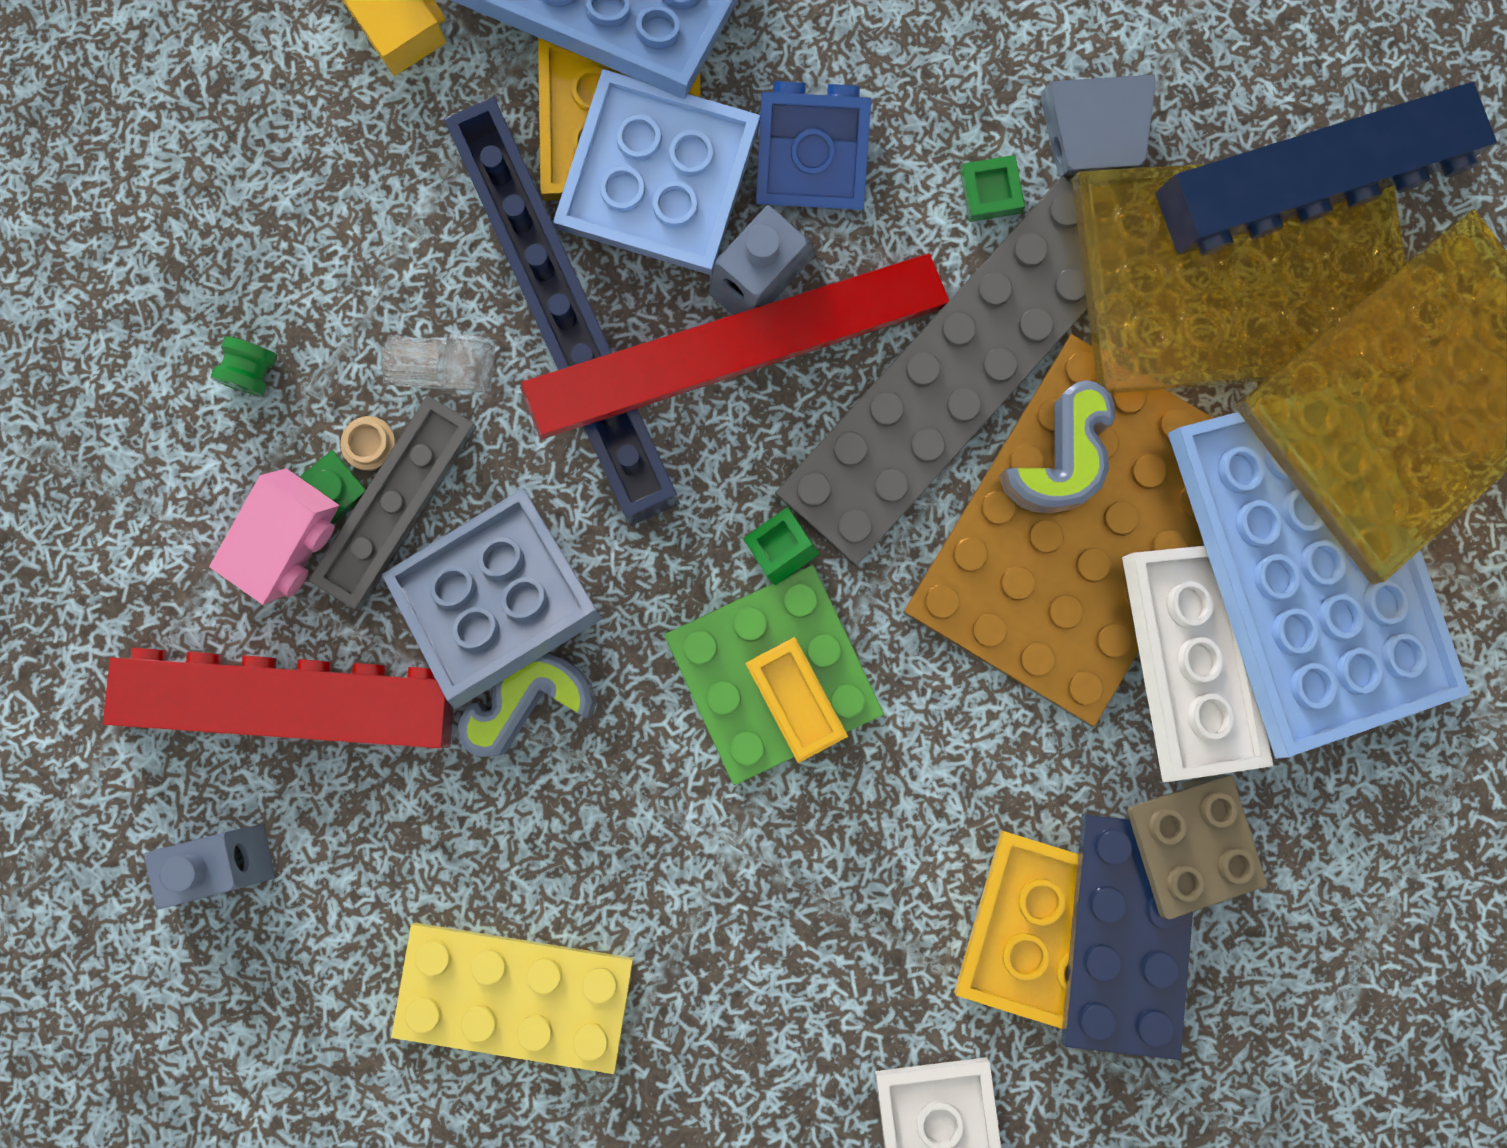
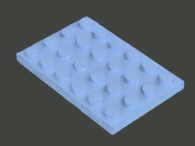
[1168,379,1470,759]

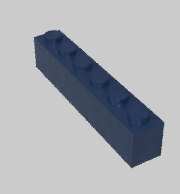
[1155,81,1497,256]

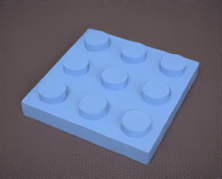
[553,69,760,275]

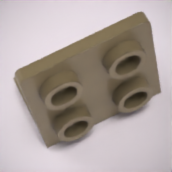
[1127,775,1268,919]

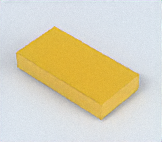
[745,637,848,763]

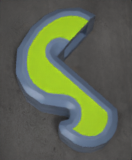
[1000,380,1115,514]
[458,653,597,757]

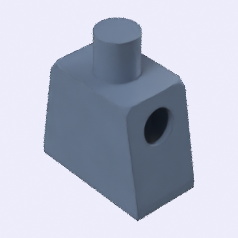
[1041,74,1156,207]
[708,205,816,315]
[144,824,276,910]

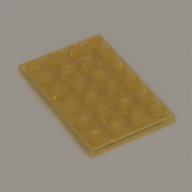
[1071,164,1420,393]
[1234,209,1507,584]

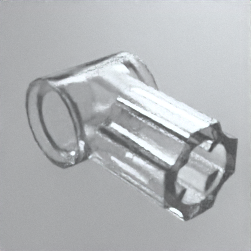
[381,334,495,398]

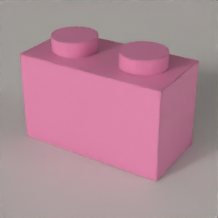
[209,468,340,605]

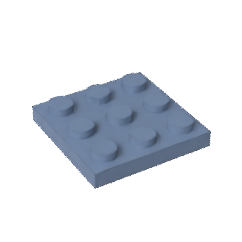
[381,488,602,709]

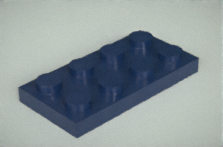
[1061,814,1193,1060]

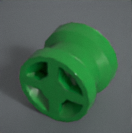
[210,336,278,397]

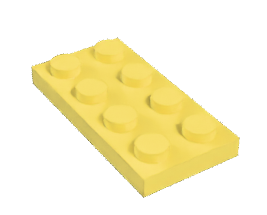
[391,923,634,1074]

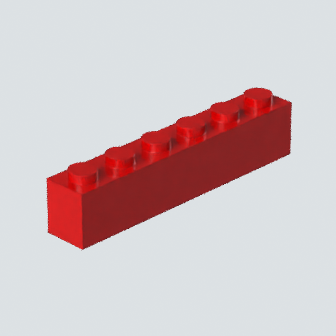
[103,648,454,748]

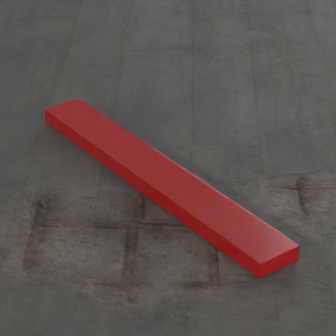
[520,253,949,440]

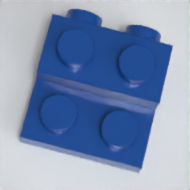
[756,81,871,210]

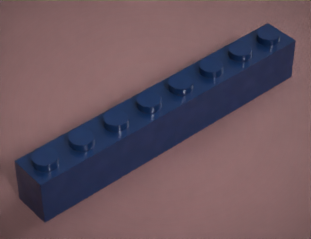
[444,96,680,526]

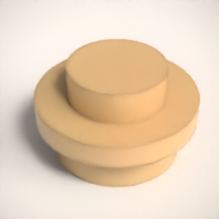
[341,416,397,471]

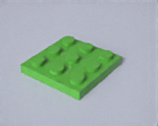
[664,565,885,785]

